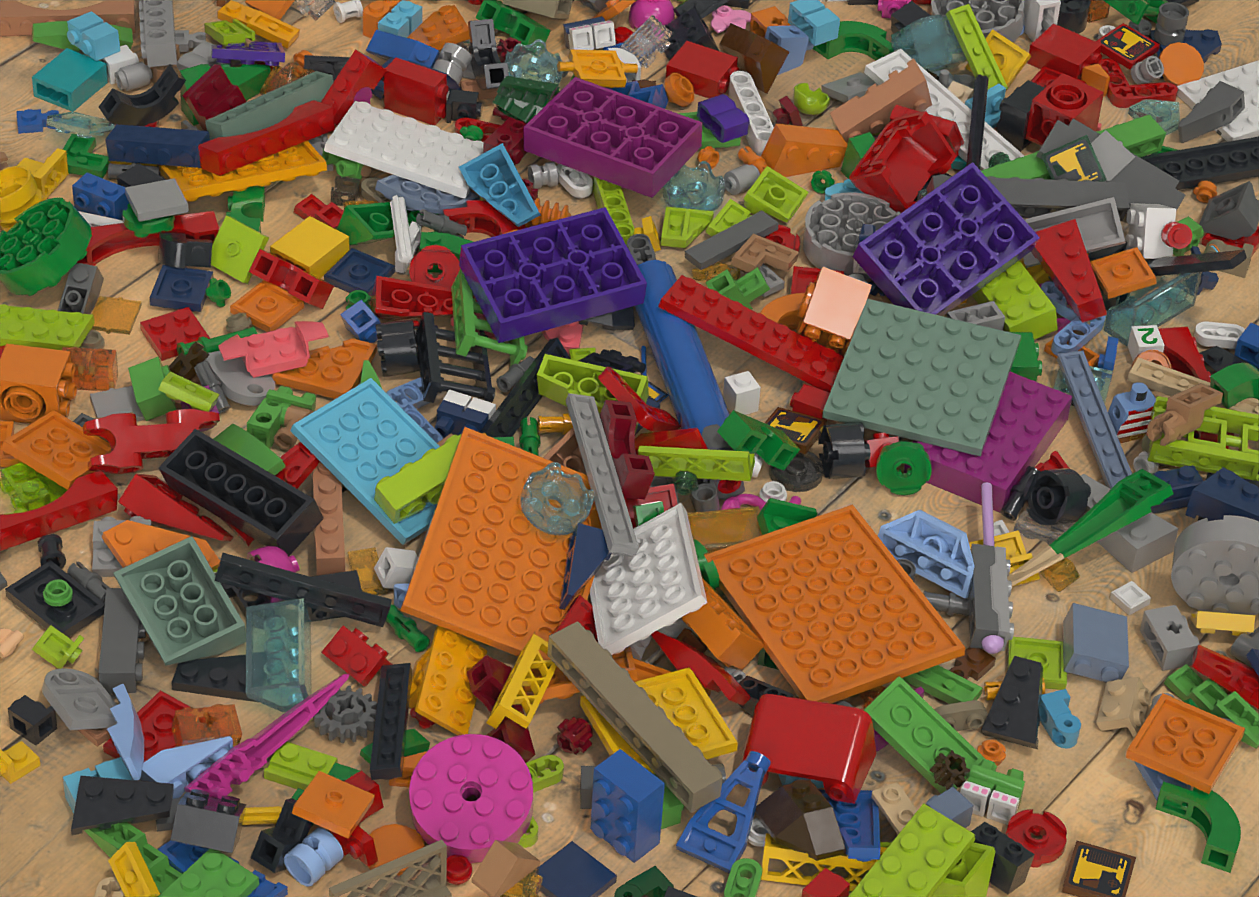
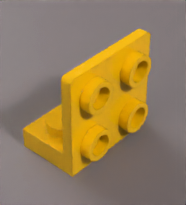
[17,148,68,199]

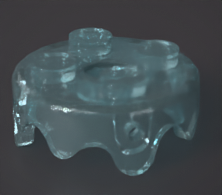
[504,39,564,85]
[663,161,725,211]
[520,462,595,536]

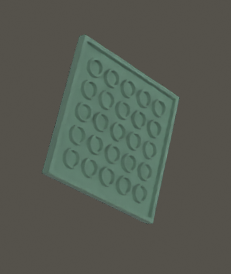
[823,299,1021,456]

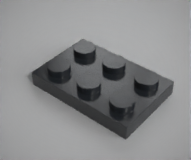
[5,560,105,637]

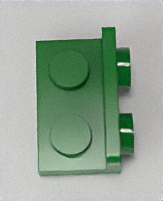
[757,498,818,535]

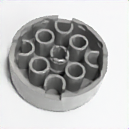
[931,0,1024,52]
[803,192,901,281]
[1171,515,1259,615]

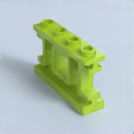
[1147,396,1259,480]

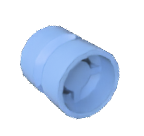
[284,828,343,887]

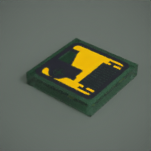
[1041,135,1107,182]

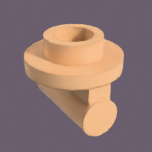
[0,628,24,658]

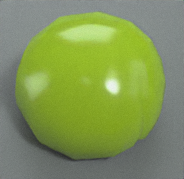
[793,83,830,115]

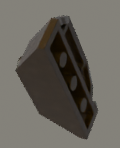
[754,779,846,861]

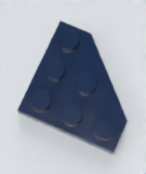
[1149,29,1222,79]

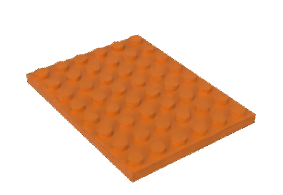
[400,427,603,660]
[704,504,965,704]

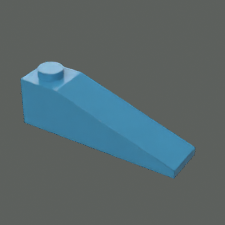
[459,143,541,227]

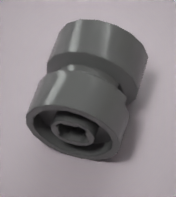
[1154,2,1189,46]

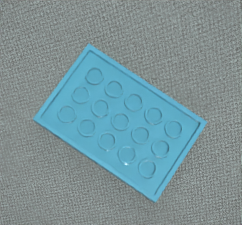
[290,378,440,545]

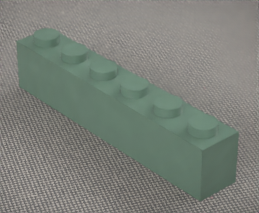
[205,71,333,140]

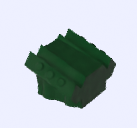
[492,76,560,124]

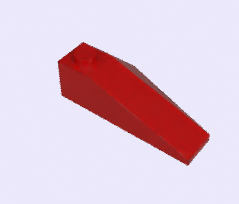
[370,276,477,320]

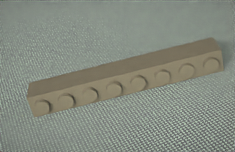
[547,621,723,813]

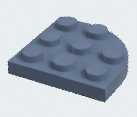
[375,175,480,215]

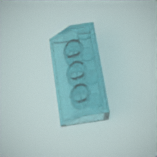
[1104,272,1202,346]
[246,598,312,712]

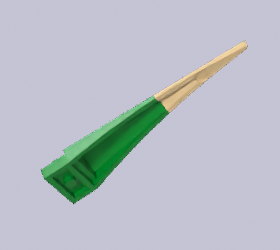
[1007,469,1174,586]

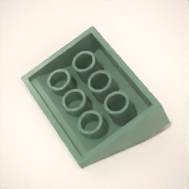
[113,536,247,666]

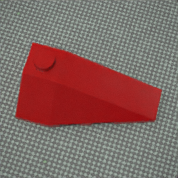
[118,474,234,541]

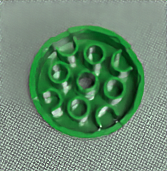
[0,197,92,296]

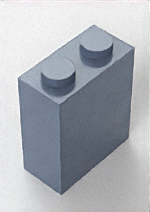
[1063,603,1129,682]

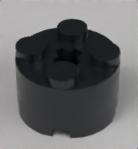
[1057,0,1091,34]
[376,319,420,376]
[818,422,870,479]
[1024,468,1091,525]

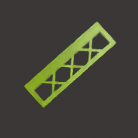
[946,4,1008,90]
[638,446,755,481]

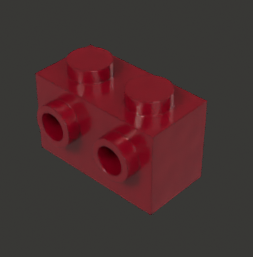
[483,117,528,165]

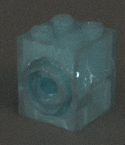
[891,14,967,72]

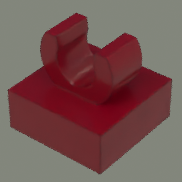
[773,96,803,126]

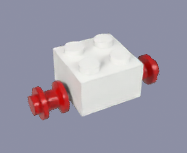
[1125,203,1192,259]

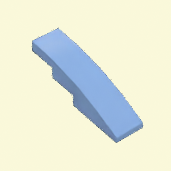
[107,684,144,781]

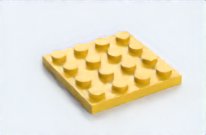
[580,667,738,774]

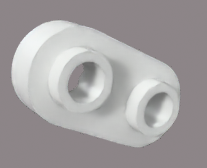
[556,164,593,198]
[1194,322,1245,349]

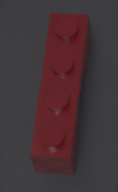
[600,400,655,500]
[466,655,536,763]

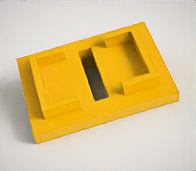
[1190,611,1255,636]

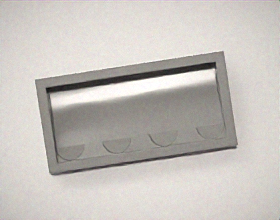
[1023,197,1126,268]

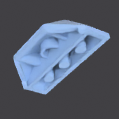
[878,510,974,598]

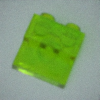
[0,462,67,511]

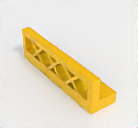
[486,634,557,729]
[761,833,887,891]

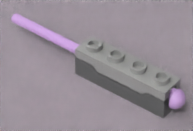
[968,482,1014,654]

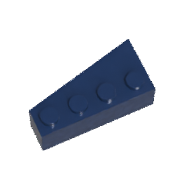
[1185,467,1259,521]

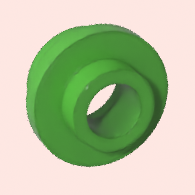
[43,580,73,606]

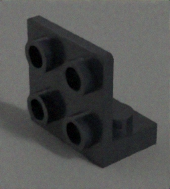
[655,8,719,61]

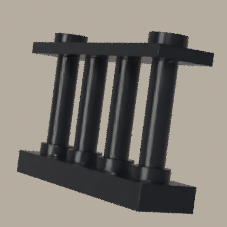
[415,312,495,403]

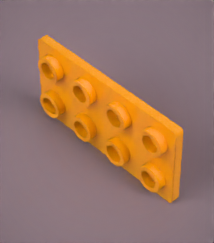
[409,626,487,735]

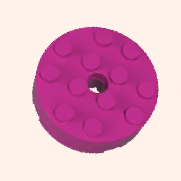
[409,734,534,863]

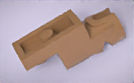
[1147,383,1223,446]

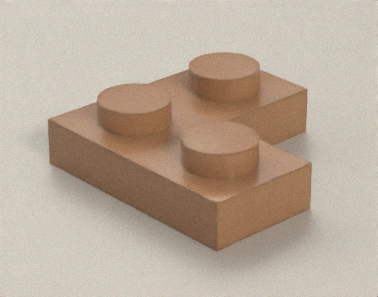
[731,234,799,273]

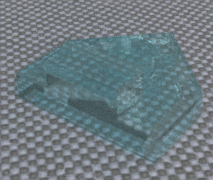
[1128,99,1180,135]

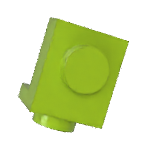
[32,625,84,669]

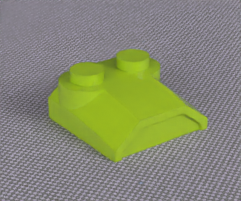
[743,166,809,223]

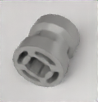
[1131,56,1164,84]
[528,162,558,189]

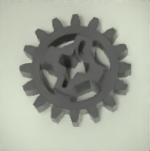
[313,686,377,743]

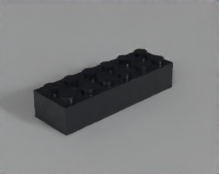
[158,429,324,557]

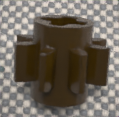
[930,750,970,790]

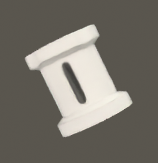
[333,0,363,23]

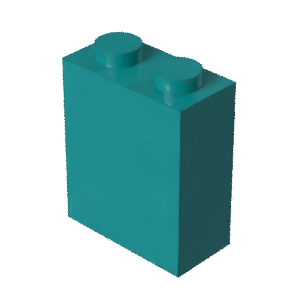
[32,48,108,112]

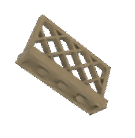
[329,840,452,897]

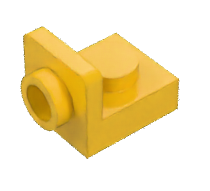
[0,741,41,784]

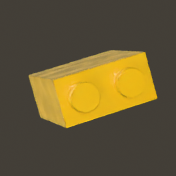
[270,216,349,279]

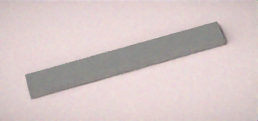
[566,394,639,555]

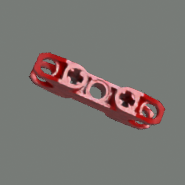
[83,409,220,474]

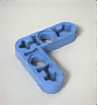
[1041,281,1106,356]
[386,377,443,443]

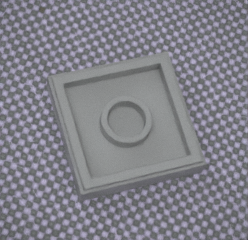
[125,178,189,221]

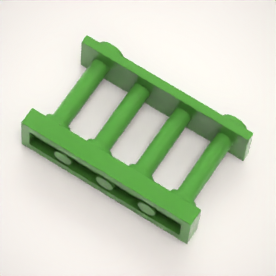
[451,268,527,367]

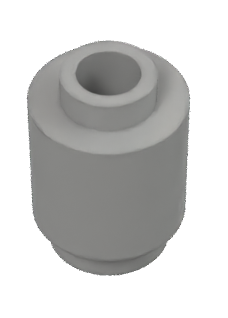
[114,62,152,91]
[723,164,760,195]

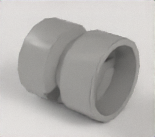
[433,43,472,85]

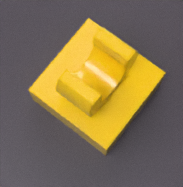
[634,216,661,252]

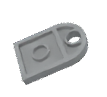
[205,351,275,406]
[42,668,117,730]

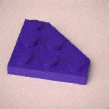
[211,41,285,66]

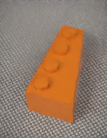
[681,578,764,670]

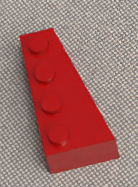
[1031,219,1107,323]

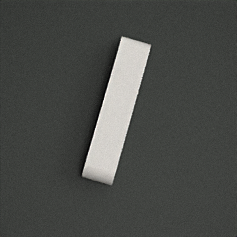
[729,71,774,156]

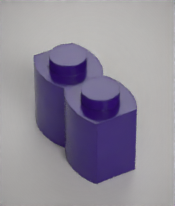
[697,94,750,143]

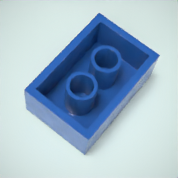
[590,749,665,863]

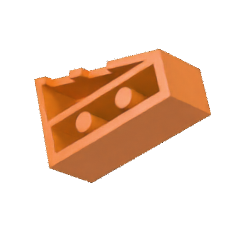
[761,124,847,177]

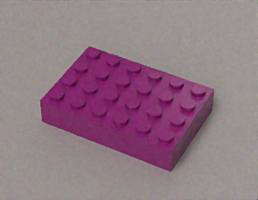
[524,77,703,198]
[903,371,1072,513]

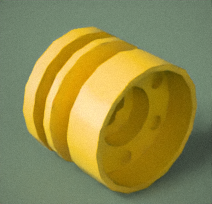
[0,166,46,232]

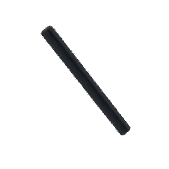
[966,74,989,169]

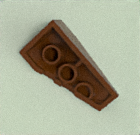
[720,23,789,94]

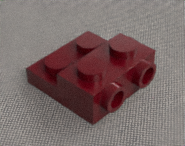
[182,64,247,131]

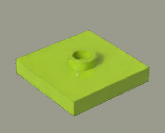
[211,215,269,284]

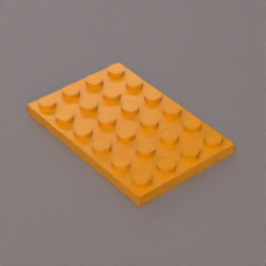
[157,141,327,202]

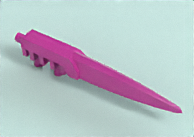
[184,674,349,799]

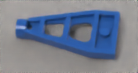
[676,751,771,874]

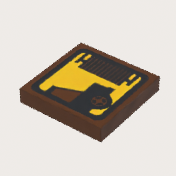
[765,407,827,454]
[1062,840,1136,897]

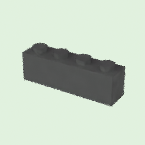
[98,588,146,693]

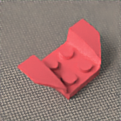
[218,321,329,378]

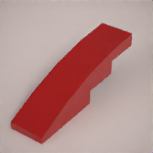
[651,631,751,705]

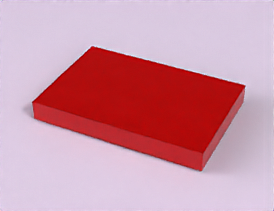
[103,690,208,763]

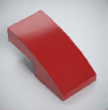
[294,194,344,229]

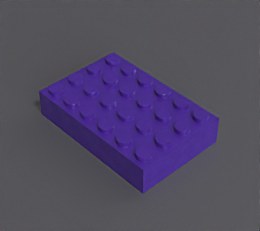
[852,162,1040,316]
[459,207,647,343]

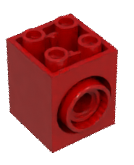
[1026,73,1104,146]

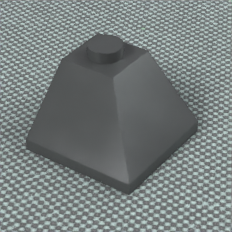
[1199,181,1259,240]

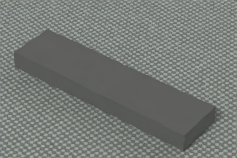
[685,211,778,270]

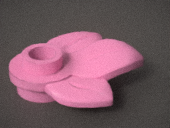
[711,5,751,33]

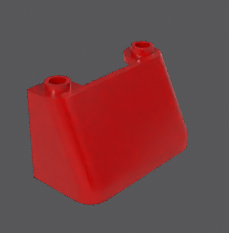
[849,111,957,213]
[740,694,877,804]

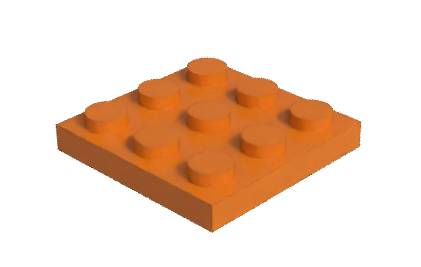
[2,410,111,490]
[1126,693,1245,794]

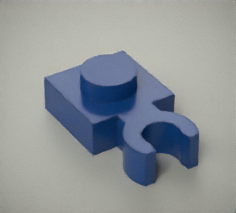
[16,109,60,134]
[1097,336,1119,382]

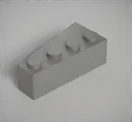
[1075,474,1178,573]

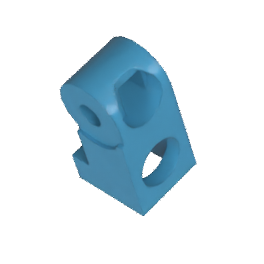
[1039,689,1081,749]

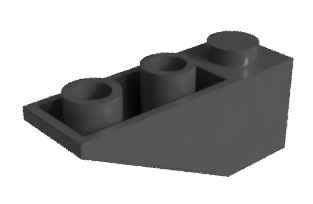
[1178,81,1245,143]
[58,263,104,314]

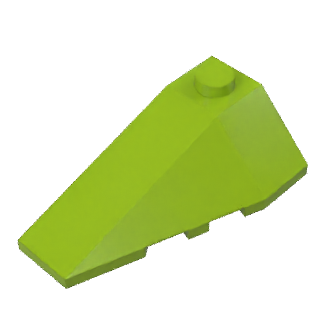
[868,842,995,897]

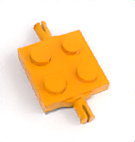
[557,49,638,88]

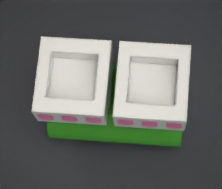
[960,759,1025,825]

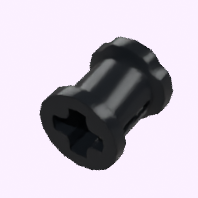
[37,534,66,569]

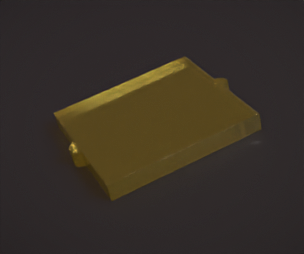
[91,296,142,335]

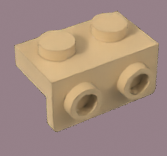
[1096,677,1151,738]
[872,782,918,834]

